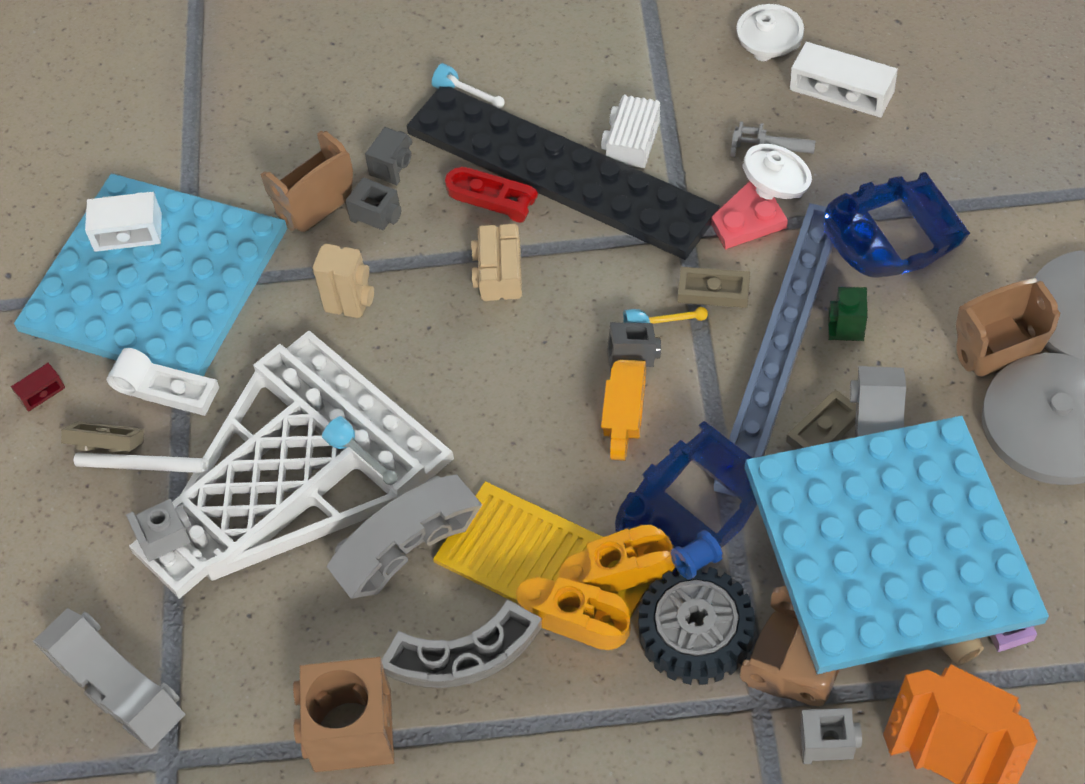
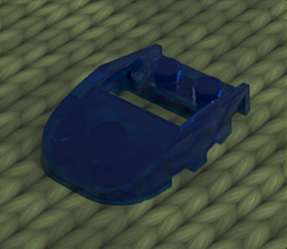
[823,172,970,278]
[615,421,757,575]

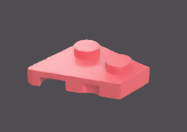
[711,181,788,250]

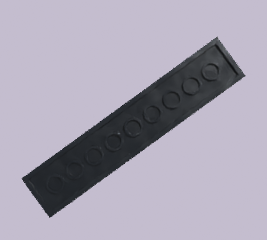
[406,87,719,260]

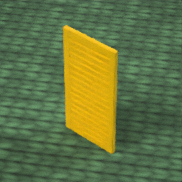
[433,481,652,627]

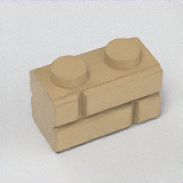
[471,224,522,301]
[312,244,374,318]

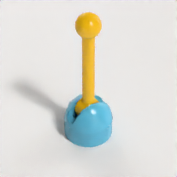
[623,307,708,324]

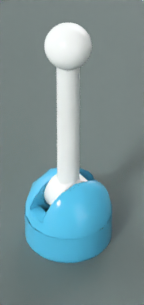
[432,63,505,109]

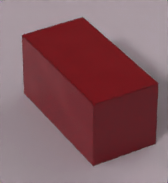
[11,362,65,412]

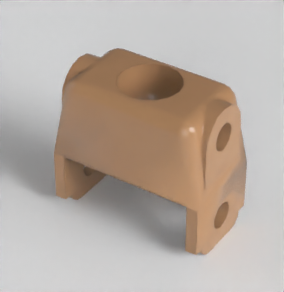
[261,131,353,232]
[956,278,1061,377]
[740,585,840,706]

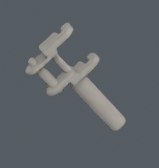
[730,121,816,157]

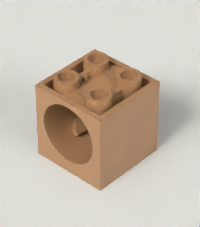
[293,657,395,772]

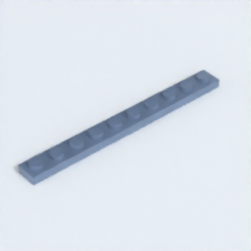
[714,203,843,500]

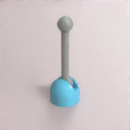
[322,416,398,485]

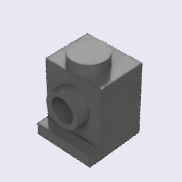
[365,127,412,185]
[346,177,402,231]
[607,322,661,372]

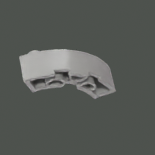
[850,366,906,437]
[326,474,482,599]
[382,600,542,688]
[33,608,186,749]

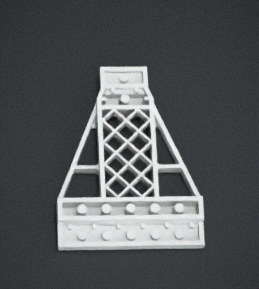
[129,330,454,599]

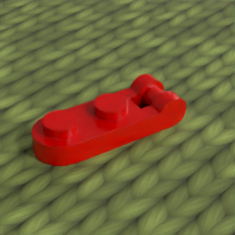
[445,167,538,223]

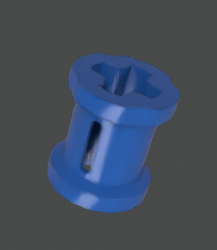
[670,530,723,580]

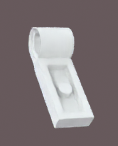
[106,348,220,416]

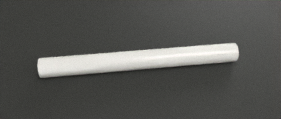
[74,452,209,473]

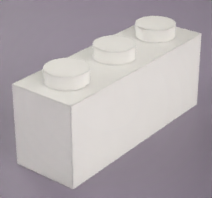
[790,42,898,118]

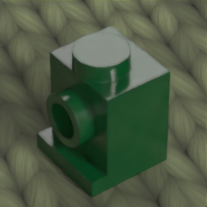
[828,287,868,341]

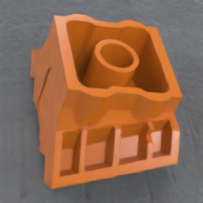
[883,664,1037,784]

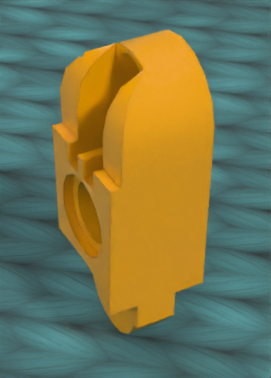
[601,360,646,461]
[559,525,675,593]
[516,576,631,650]

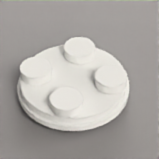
[737,4,804,61]
[742,144,812,199]

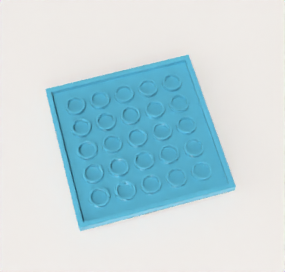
[14,173,288,376]
[744,416,1049,674]

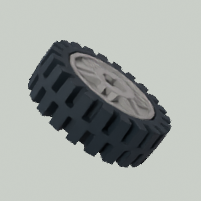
[638,567,755,685]

